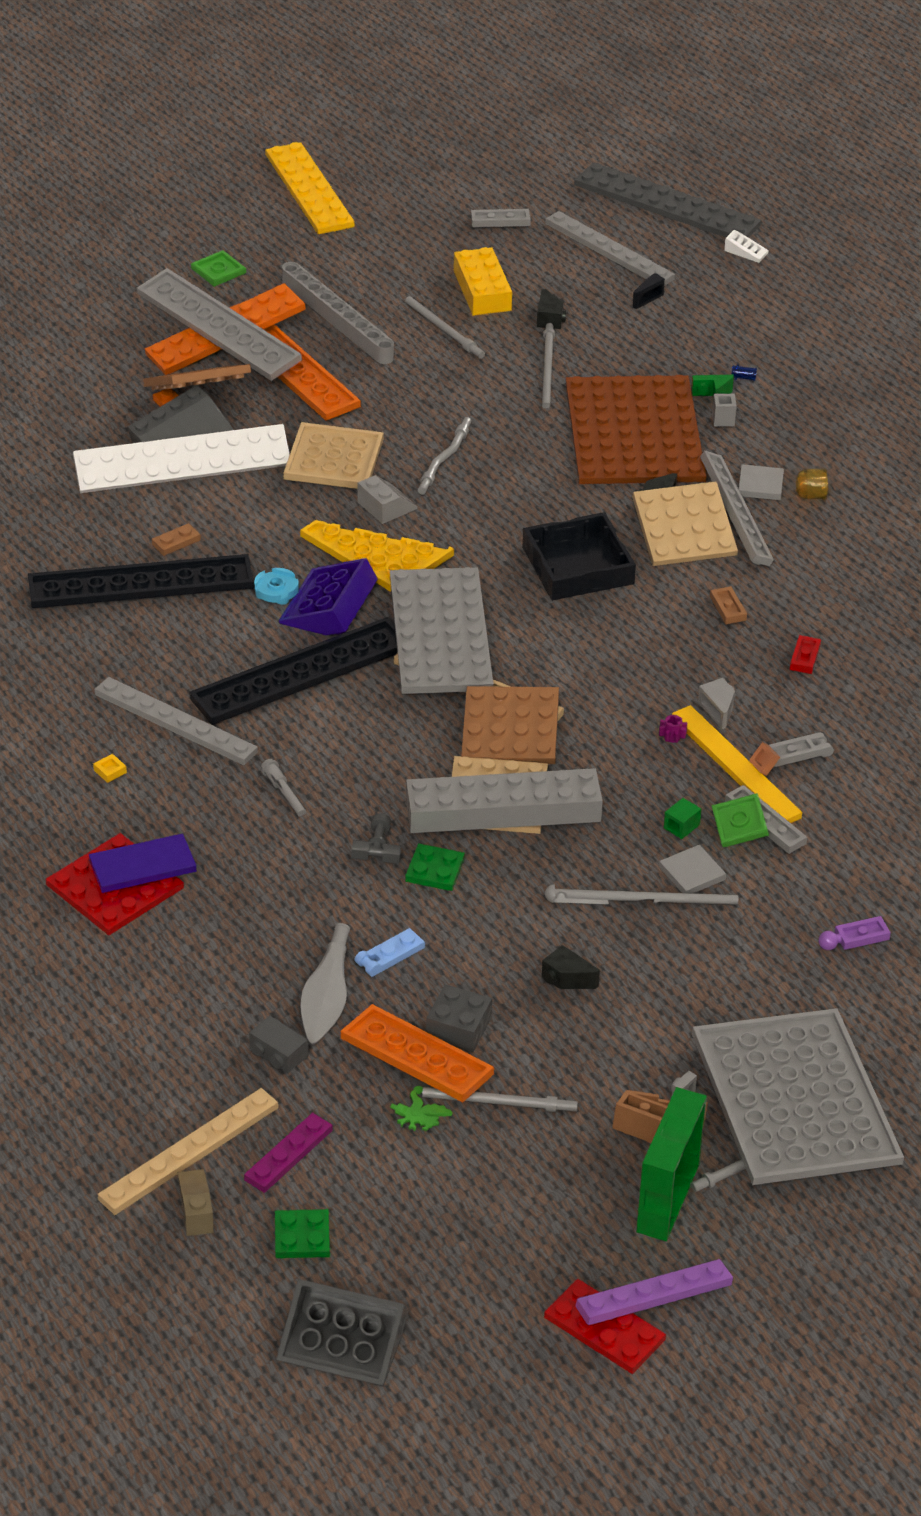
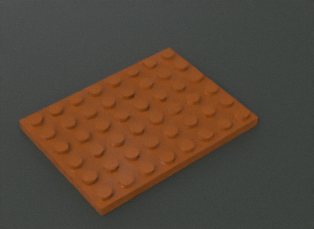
[565,375,706,484]

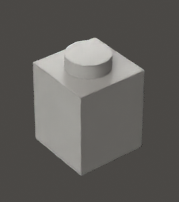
[712,394,737,426]

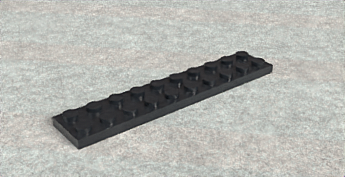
[28,554,254,609]
[189,617,397,725]

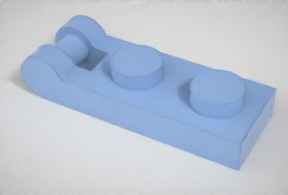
[355,928,425,977]

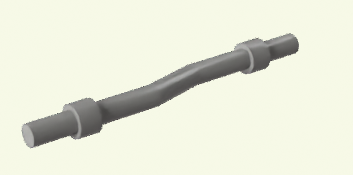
[418,417,472,495]

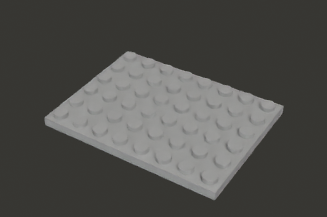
[692,1008,904,1185]

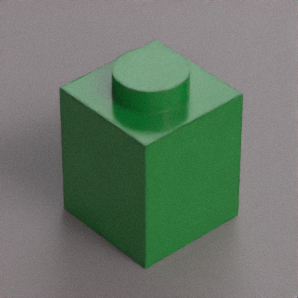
[664,798,701,839]

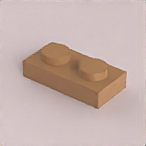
[152,523,201,556]
[710,586,747,624]

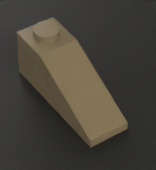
[177,1169,214,1236]

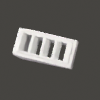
[724,230,768,263]

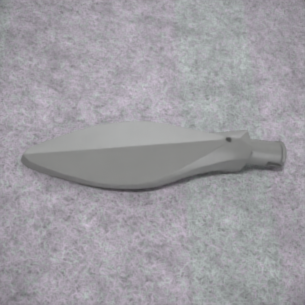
[300,923,350,1045]

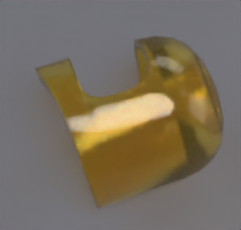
[796,468,828,500]

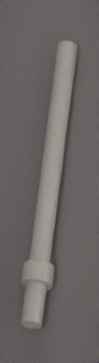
[405,296,485,359]
[422,1087,578,1112]

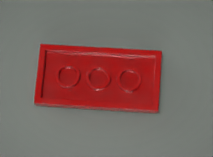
[544,1279,666,1375]

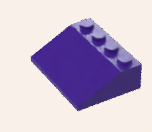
[279,558,378,635]

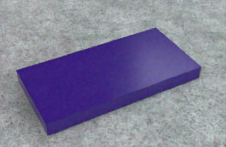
[89,833,197,893]

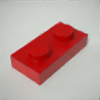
[790,635,821,674]

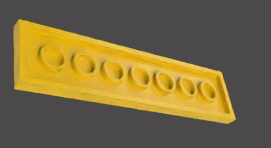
[265,142,354,234]

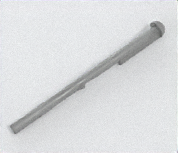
[545,884,738,905]

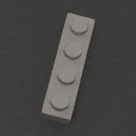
[725,785,807,854]

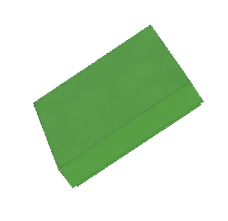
[191,250,246,286]
[712,793,769,847]

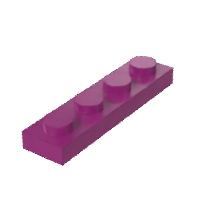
[244,1112,333,1193]

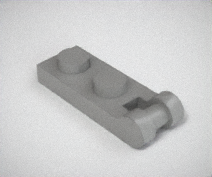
[769,732,834,767]

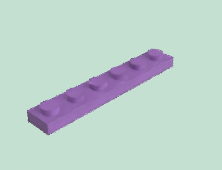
[575,1259,733,1325]

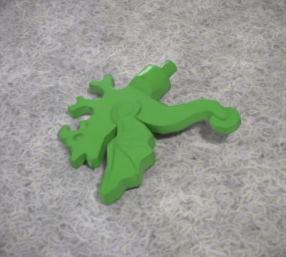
[390,1086,453,1131]

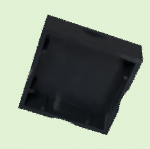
[522,512,636,601]

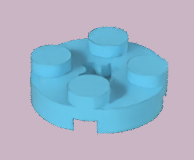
[254,568,299,605]

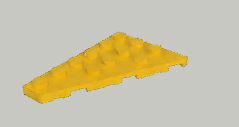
[300,520,454,592]

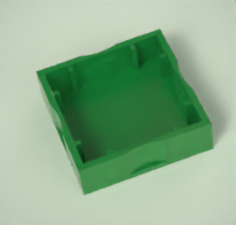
[636,1087,707,1242]

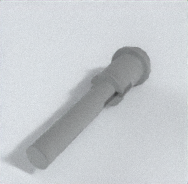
[261,759,306,817]

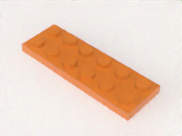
[340,1004,494,1103]

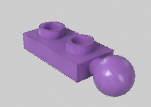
[818,916,891,950]

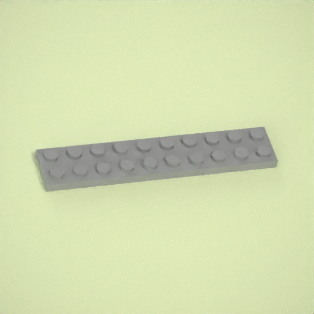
[137,268,302,381]

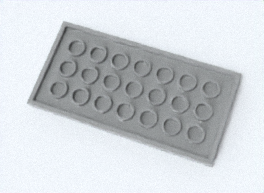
[390,567,494,694]

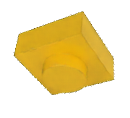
[93,754,127,783]

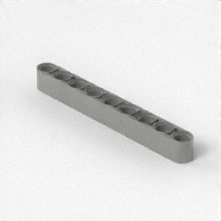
[282,262,394,364]

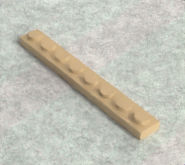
[98,1088,278,1215]

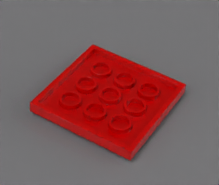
[45,833,184,935]

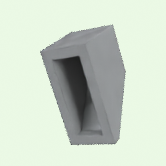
[698,678,736,729]

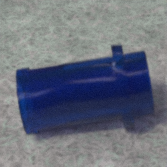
[731,364,757,381]

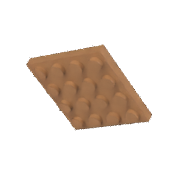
[143,364,251,390]
[461,686,559,764]

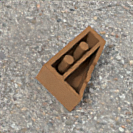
[612,1090,708,1143]

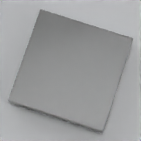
[739,464,784,500]
[659,845,726,893]

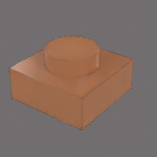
[749,742,780,776]

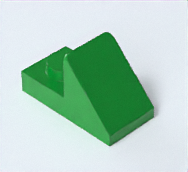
[691,374,734,398]

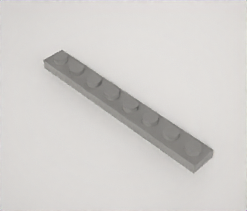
[545,211,675,286]
[700,450,774,566]
[95,677,258,765]

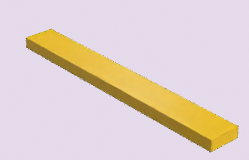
[672,705,802,823]

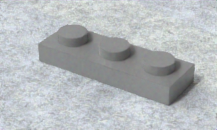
[471,209,531,227]

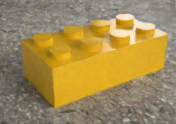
[454,247,512,316]

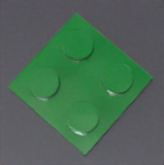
[405,843,465,891]
[275,1209,330,1258]

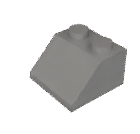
[358,475,417,524]

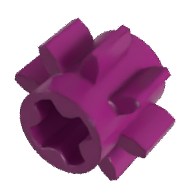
[659,715,687,743]

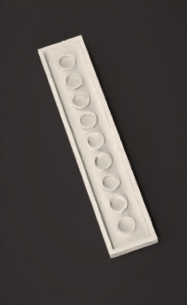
[73,424,290,493]

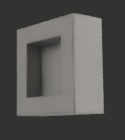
[671,1071,697,1095]

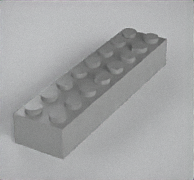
[406,768,603,833]

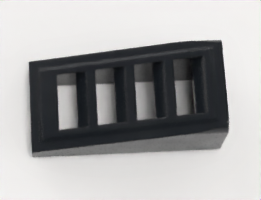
[633,273,665,309]

